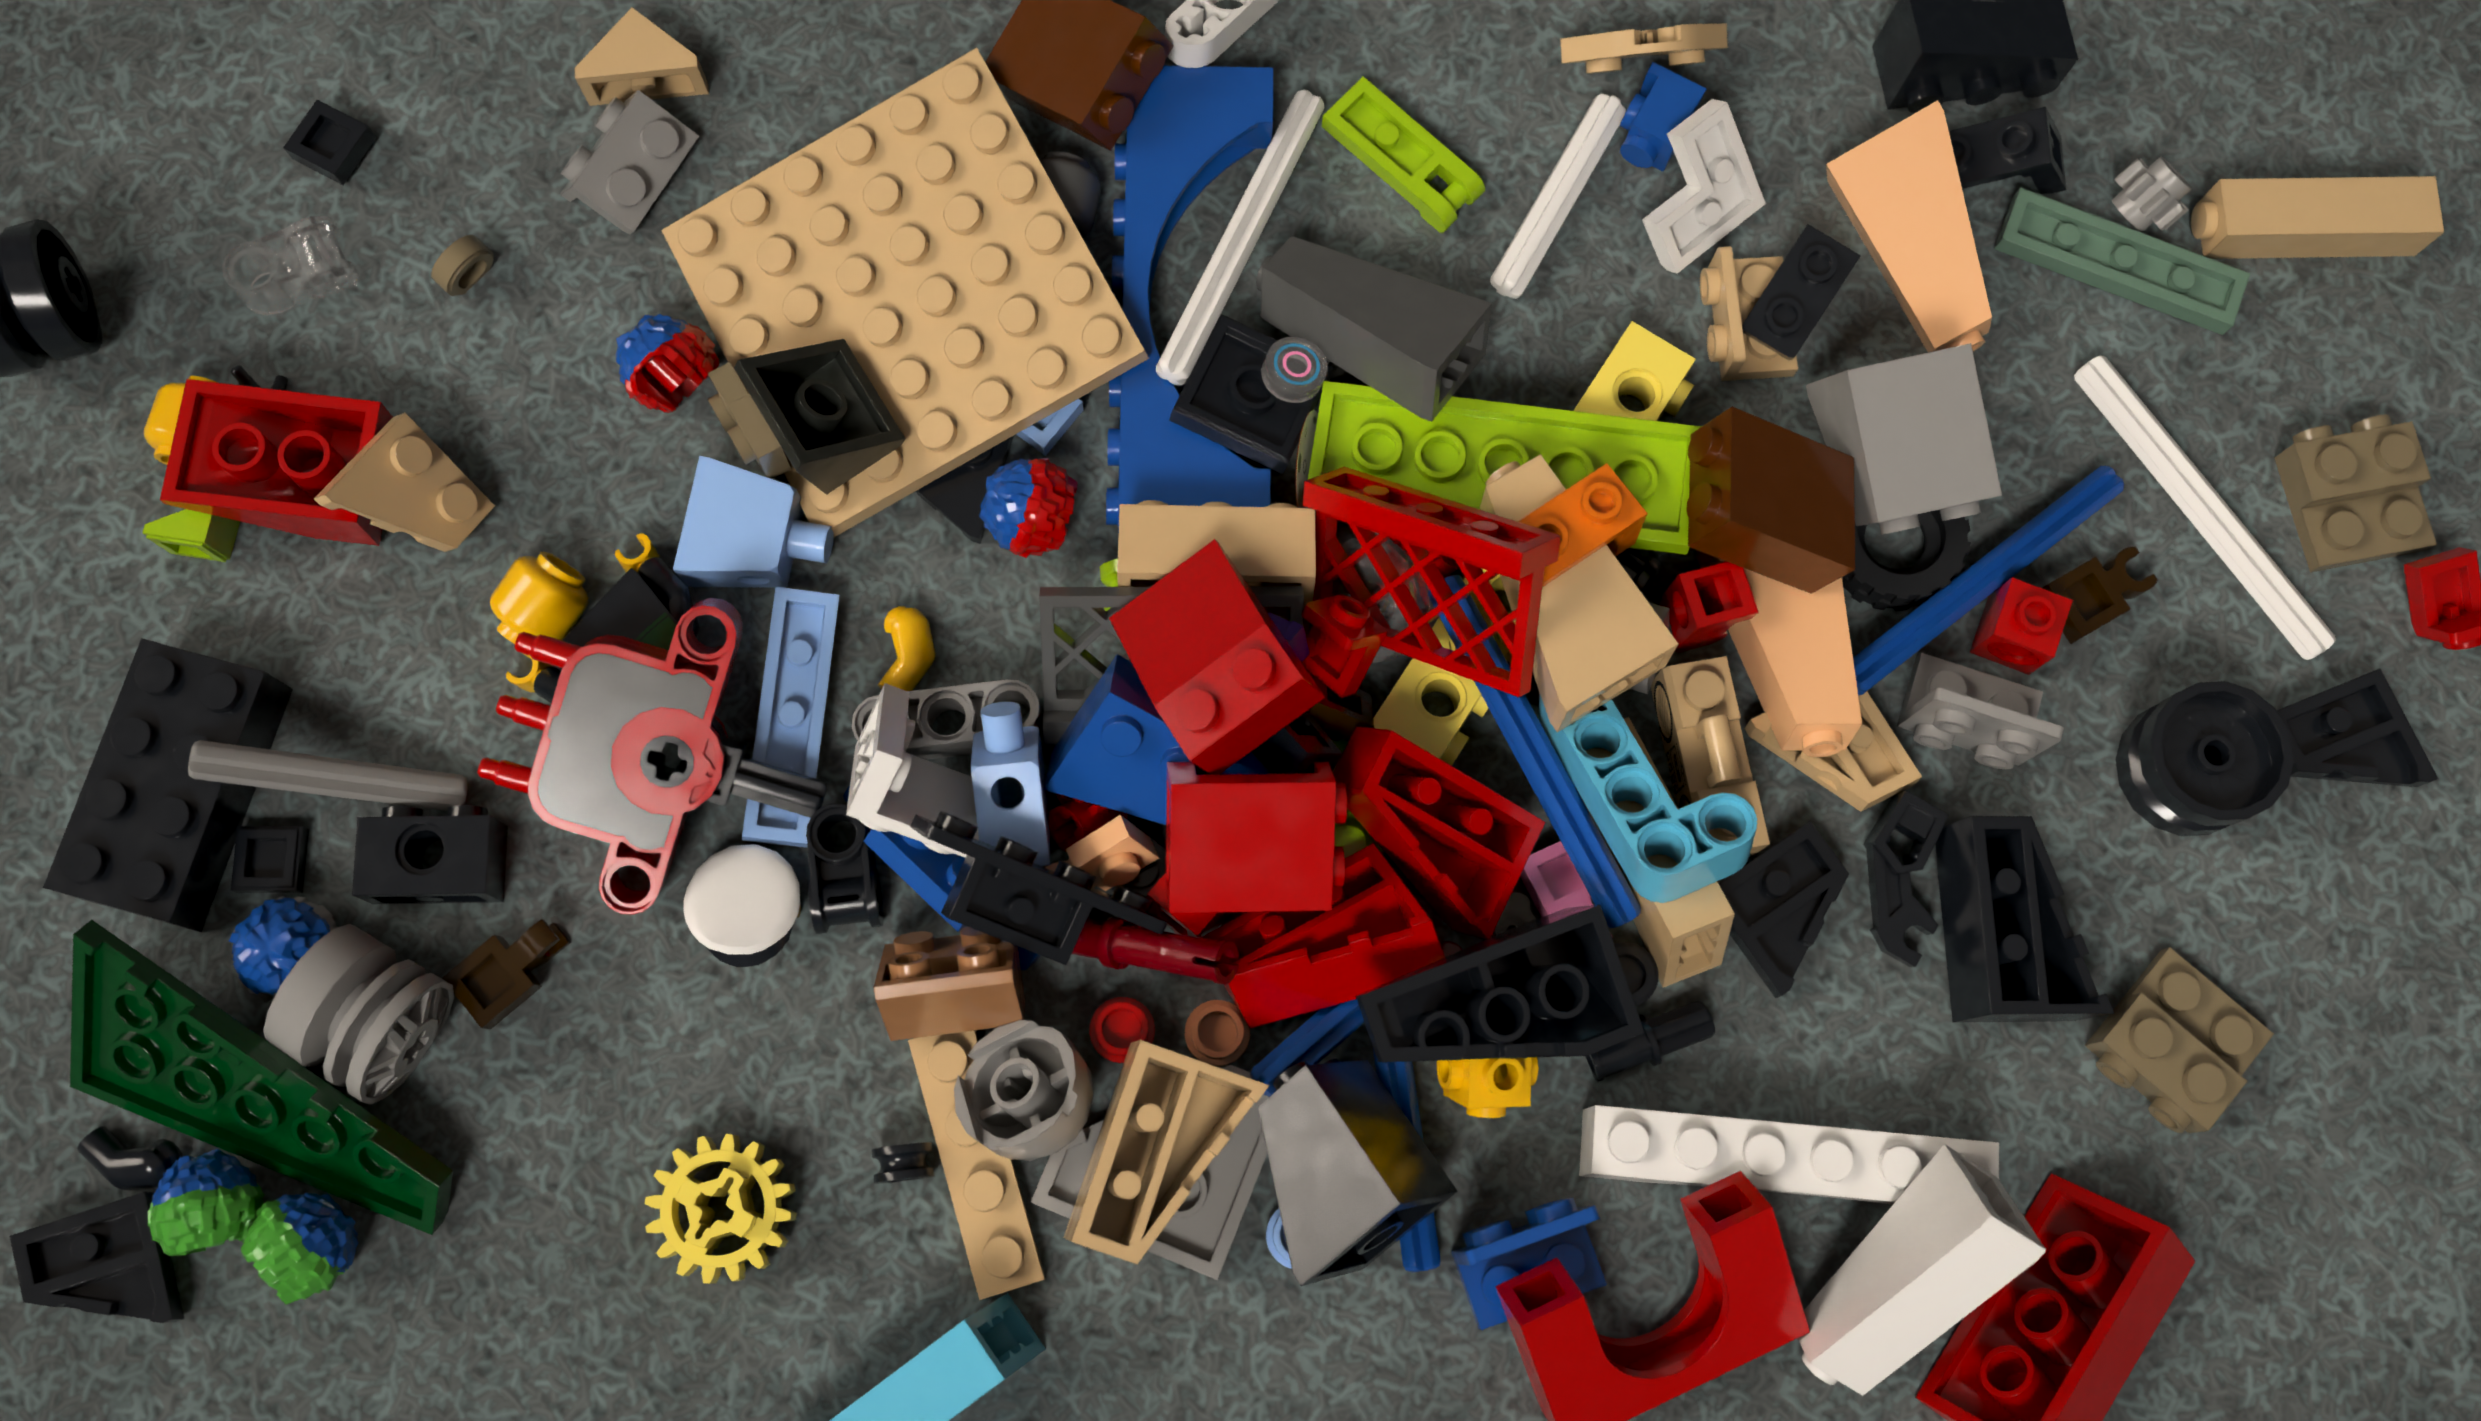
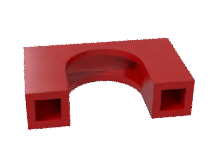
[1495,1170,1810,1421]

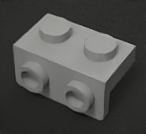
[560,90,699,235]

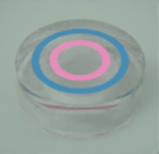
[1261,337,1328,403]

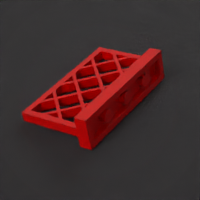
[1303,466,1561,697]

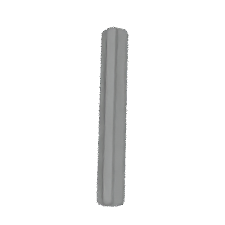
[188,740,468,811]

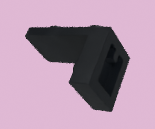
[1949,107,2067,194]
[1742,224,1861,360]

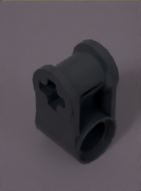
[806,804,884,934]

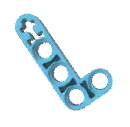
[1538,695,1757,903]

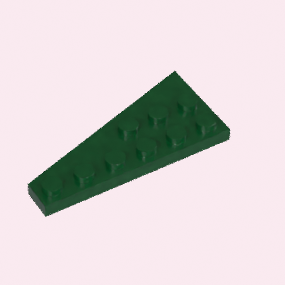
[70,920,453,1235]

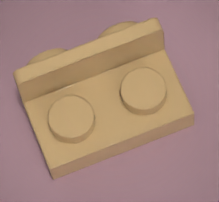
[1700,246,1798,381]

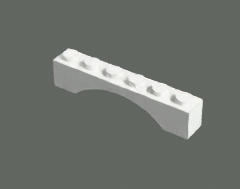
[1579,1105,1999,1205]

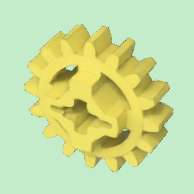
[645,1134,797,1284]

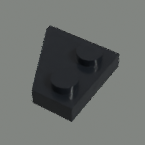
[2277,668,2439,787]
[9,1192,185,1323]

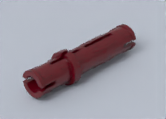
[1072,917,1239,985]

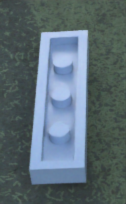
[742,586,839,848]

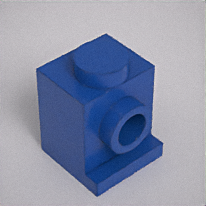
[1620,62,1707,172]

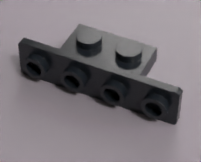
[910,811,1168,965]

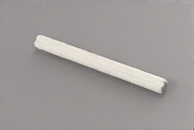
[1156,89,1325,386]
[2074,355,2336,660]

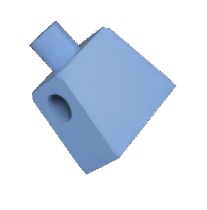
[673,456,834,588]
[971,702,1050,866]

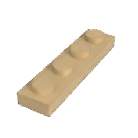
[908,1030,1046,1300]

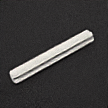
[1490,93,1626,299]

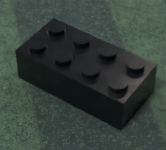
[43,638,293,932]

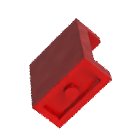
[1165,762,1347,913]

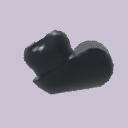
[77,1126,183,1191]

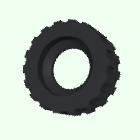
[1842,510,1971,611]

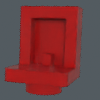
[2403,547,2481,650]
[1301,594,1388,698]

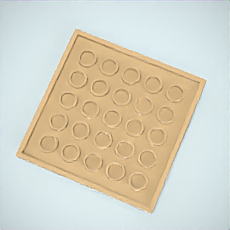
[661,48,1149,537]

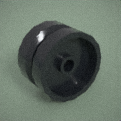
[0,219,102,377]
[2115,681,2294,836]

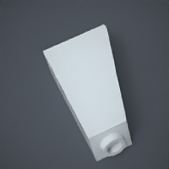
[1798,1144,2046,1396]

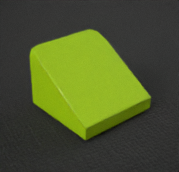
[142,509,240,562]

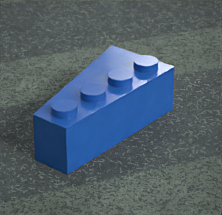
[1044,654,1272,825]

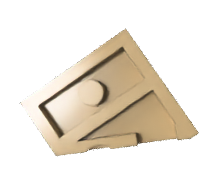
[314,412,495,552]

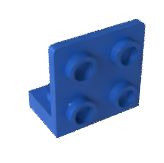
[1451,1197,1607,1330]

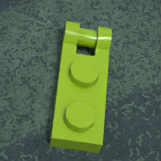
[1321,76,1485,233]

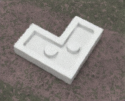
[1642,99,1766,274]

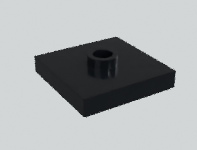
[1169,314,1333,474]

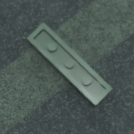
[1994,187,2250,335]

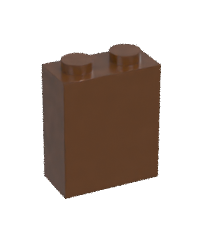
[985,0,1174,151]
[1686,406,1855,594]

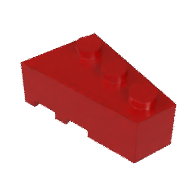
[1333,727,1546,939]
[1201,843,1445,1028]

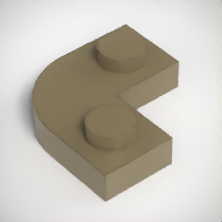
[707,362,791,479]

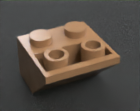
[874,927,1025,1041]

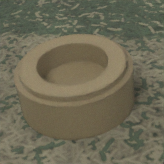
[431,235,493,296]

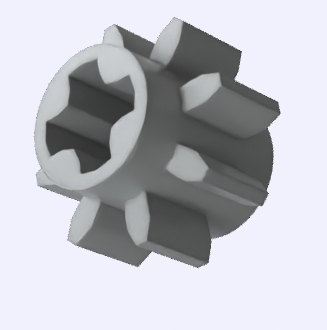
[2112,156,2192,232]

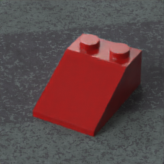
[160,379,393,546]
[1109,539,1325,775]

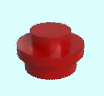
[1089,997,1155,1064]

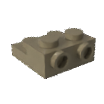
[2274,414,2437,573]
[2084,947,2274,1133]

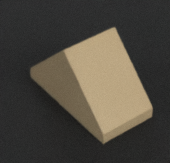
[575,8,709,106]

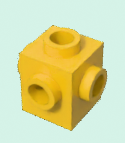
[1437,1057,1538,1118]

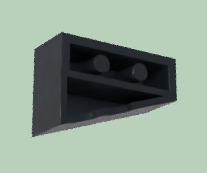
[1872,0,2078,113]
[1935,816,2114,1023]

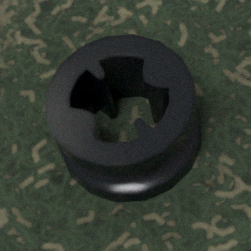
[872,1142,935,1184]

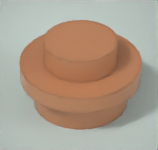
[1185,1000,1250,1066]

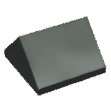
[734,339,906,495]

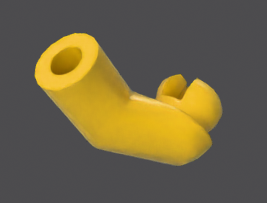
[877,606,935,691]

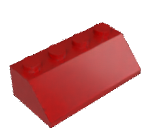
[1915,1173,2196,1421]

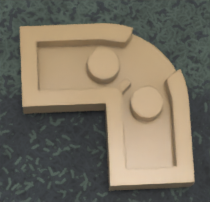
[1560,23,1728,74]

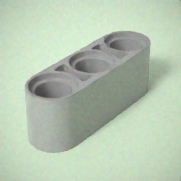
[852,679,1043,760]

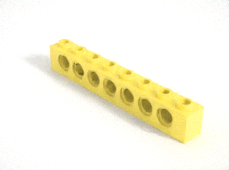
[1373,321,1696,766]

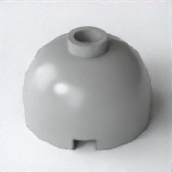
[954,1020,1093,1161]

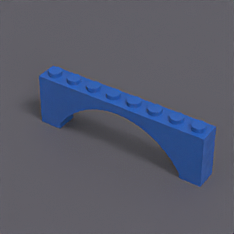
[1106,66,1273,534]

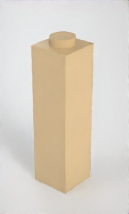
[2191,176,2444,259]

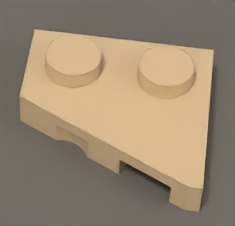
[1744,691,1922,812]

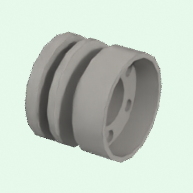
[263,924,454,1104]

